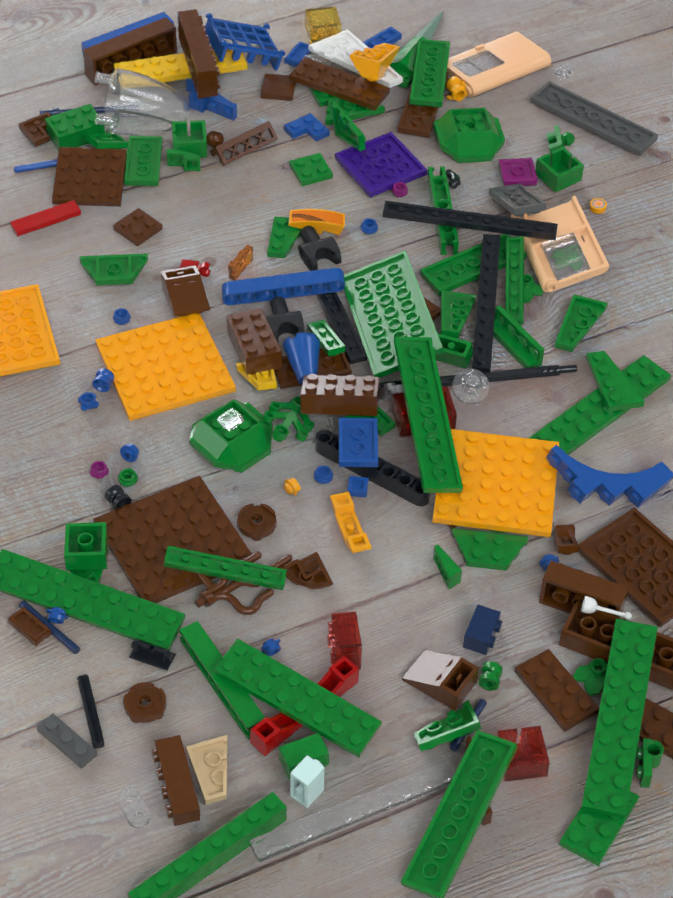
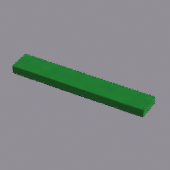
[505,236,524,325]
[163,545,287,590]

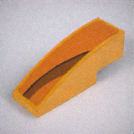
[289,209,345,235]

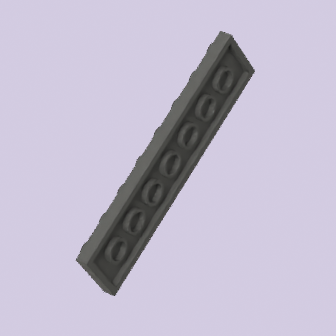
[530,81,658,156]

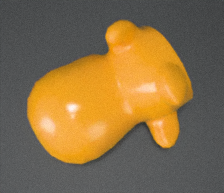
[446,76,468,102]

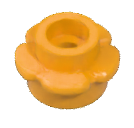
[283,477,301,496]

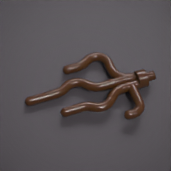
[195,551,293,615]

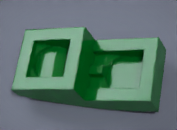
[167,149,201,171]

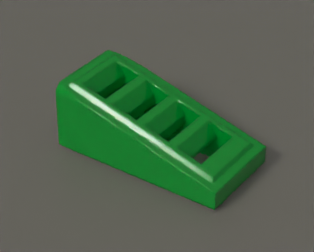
[433,544,462,589]

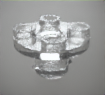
[452,368,490,405]

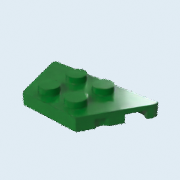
[325,96,385,126]
[80,253,148,285]
[452,528,528,571]

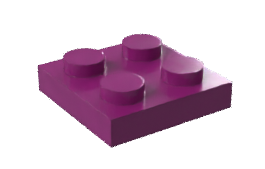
[498,158,537,186]

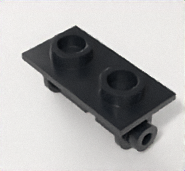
[129,639,176,671]

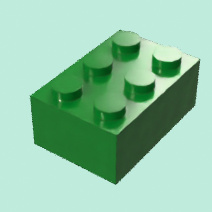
[45,104,105,151]

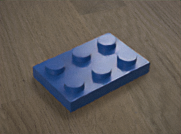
[339,418,378,467]

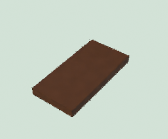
[274,349,352,389]

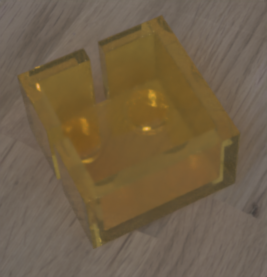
[305,6,342,44]

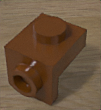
[554,524,579,555]

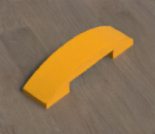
[330,491,371,553]

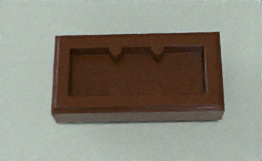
[8,607,51,646]

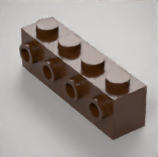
[152,735,200,826]

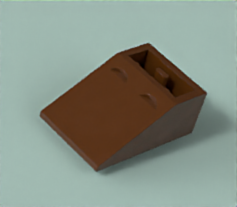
[161,265,210,316]
[402,650,479,710]

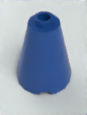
[283,332,320,385]

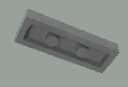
[37,713,97,769]

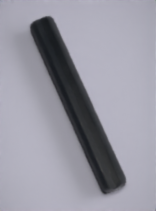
[77,674,105,749]

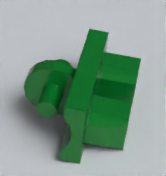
[547,125,575,152]

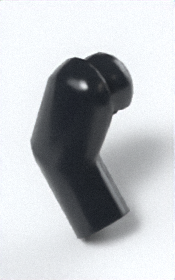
[446,169,461,189]

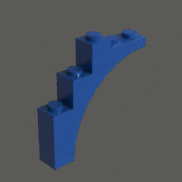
[186,44,237,121]
[546,445,673,508]

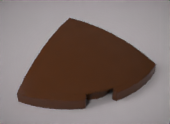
[281,552,333,589]

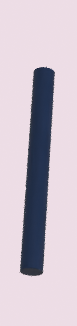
[19,601,80,654]

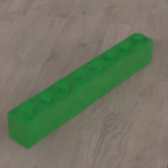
[128,792,287,898]

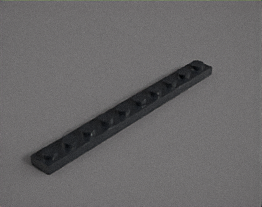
[383,201,558,241]
[472,234,501,372]

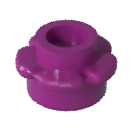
[391,182,408,198]
[90,461,109,479]

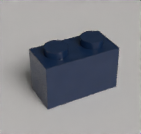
[463,605,503,655]

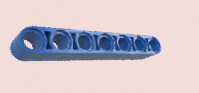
[222,268,345,305]

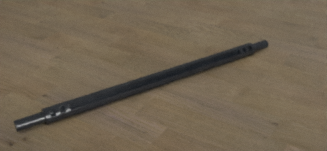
[379,365,577,391]

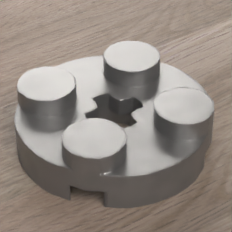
[379,383,404,399]

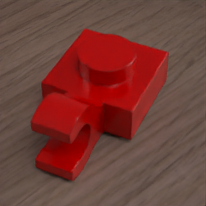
[179,259,211,277]

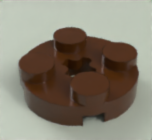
[237,503,277,541]
[123,682,167,723]

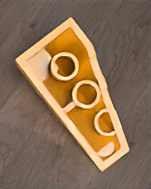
[350,43,400,82]

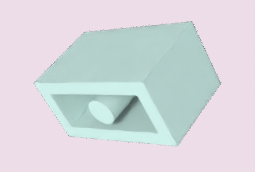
[290,755,325,808]

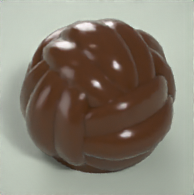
[206,131,224,148]

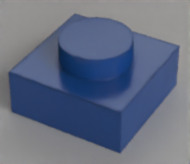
[347,476,369,498]

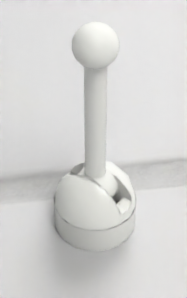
[581,596,632,620]

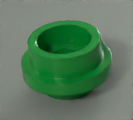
[118,468,138,487]

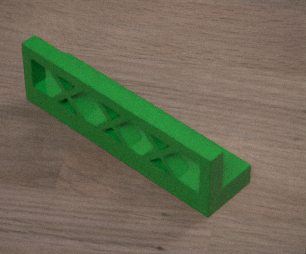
[493,305,544,368]

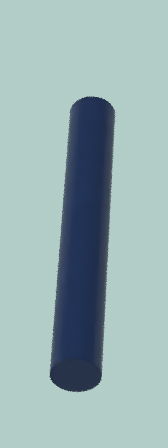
[449,699,487,751]

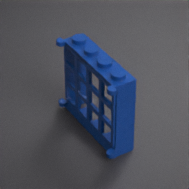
[205,13,285,71]

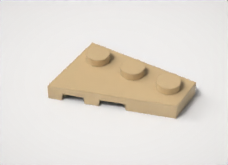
[186,735,228,805]

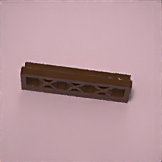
[210,121,278,166]

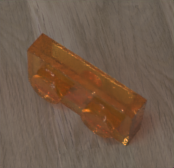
[228,245,253,281]

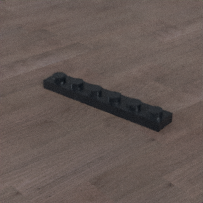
[317,292,367,364]

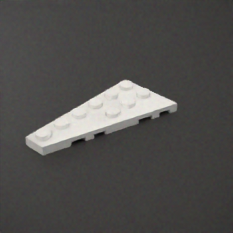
[308,29,403,88]

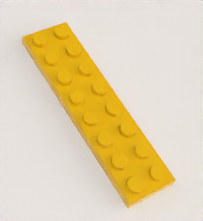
[114,49,247,89]

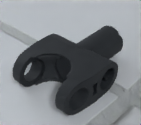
[298,226,342,271]
[265,297,305,343]

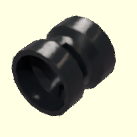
[105,485,132,510]

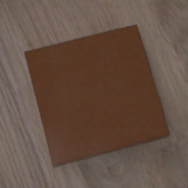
[261,73,296,101]

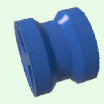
[92,369,114,392]

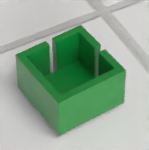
[172,120,207,158]
[535,147,584,193]

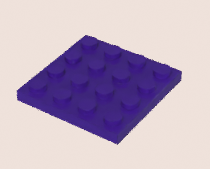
[335,132,427,198]

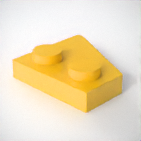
[236,363,277,391]

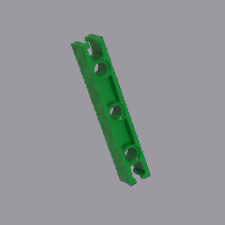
[427,166,459,255]
[179,621,265,740]

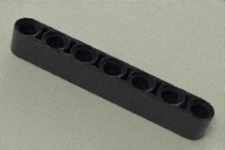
[316,430,430,507]

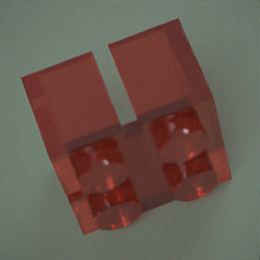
[327,611,362,670]
[497,726,550,782]

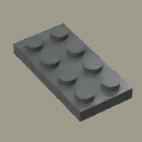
[489,183,546,216]

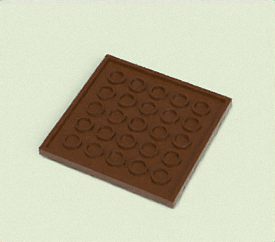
[93,475,252,603]

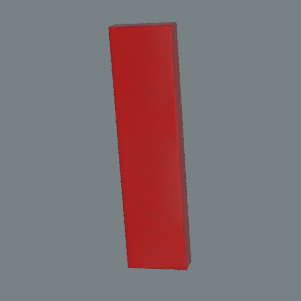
[10,200,81,237]

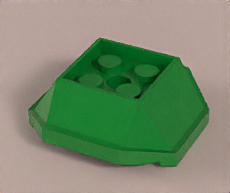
[433,107,505,163]
[189,399,273,473]

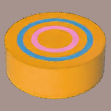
[589,198,607,214]

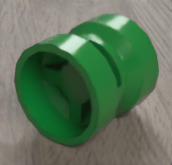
[478,661,503,691]

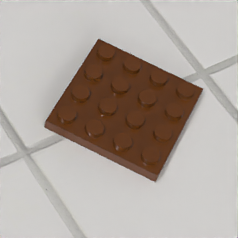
[52,147,127,207]

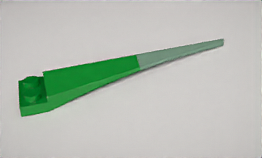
[390,11,443,89]

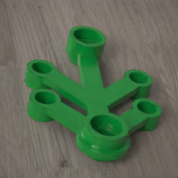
[262,396,314,442]

